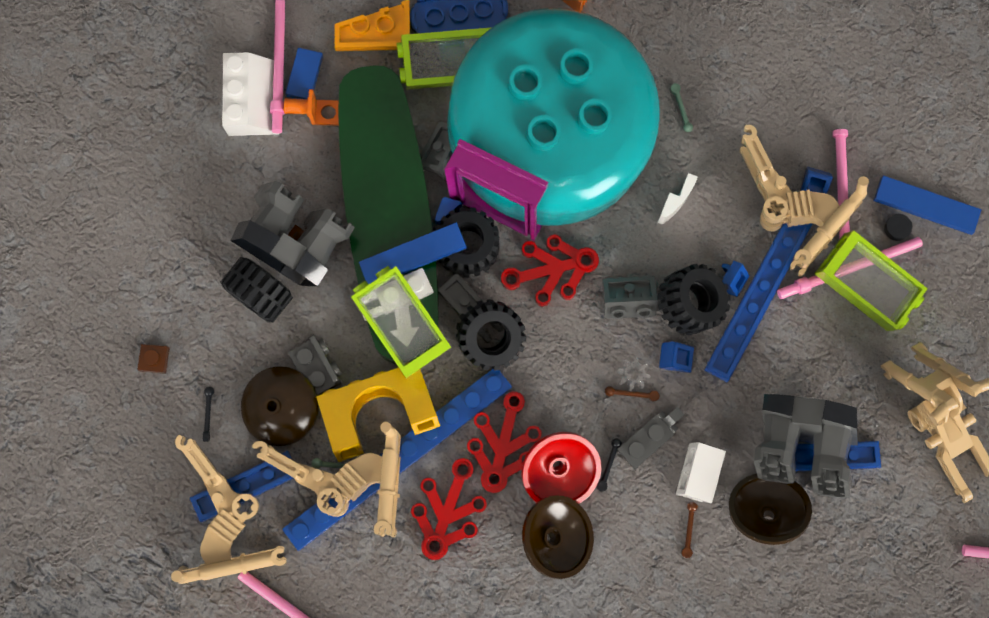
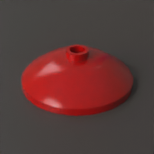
[522,432,601,504]

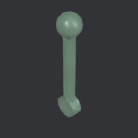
[670,83,693,132]
[311,458,345,469]

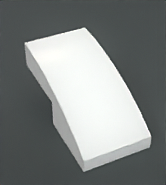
[658,173,698,224]

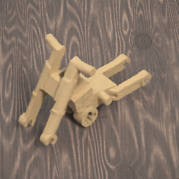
[740,125,869,277]
[881,342,989,503]
[252,422,401,538]
[171,435,286,584]

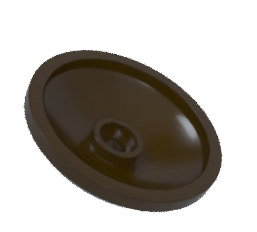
[241,366,319,446]
[729,473,812,545]
[522,495,594,579]

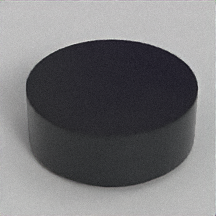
[884,214,913,241]

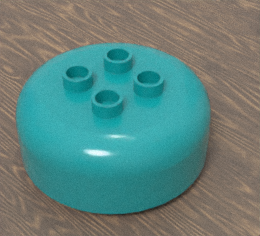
[447,8,660,226]

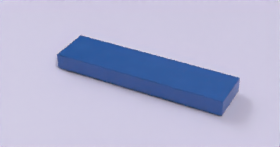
[873,176,981,235]
[359,222,467,284]
[795,441,881,471]
[190,451,293,522]

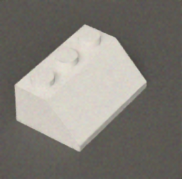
[222,52,279,136]

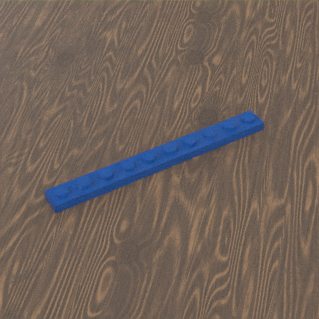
[282,369,512,551]

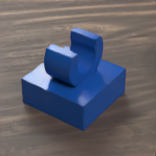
[721,261,750,297]

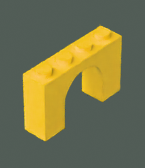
[316,362,440,462]

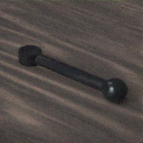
[203,387,214,442]
[597,438,622,492]

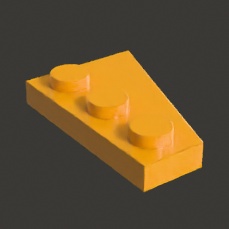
[335,0,410,51]

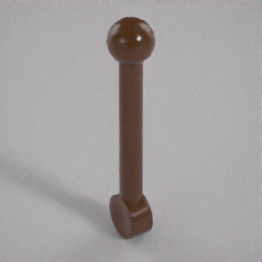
[605,386,660,402]
[681,501,698,558]

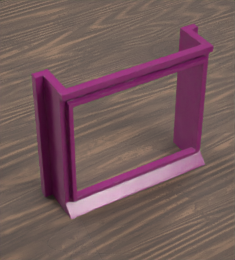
[444,139,549,241]

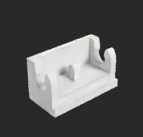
[676,442,726,503]

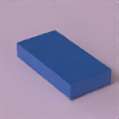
[285,48,323,99]

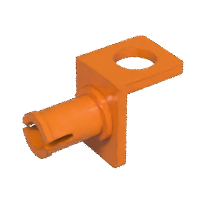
[284,89,339,126]

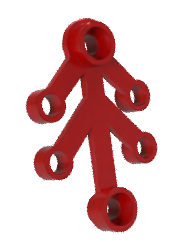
[501,234,599,307]
[467,391,542,493]
[411,458,487,560]

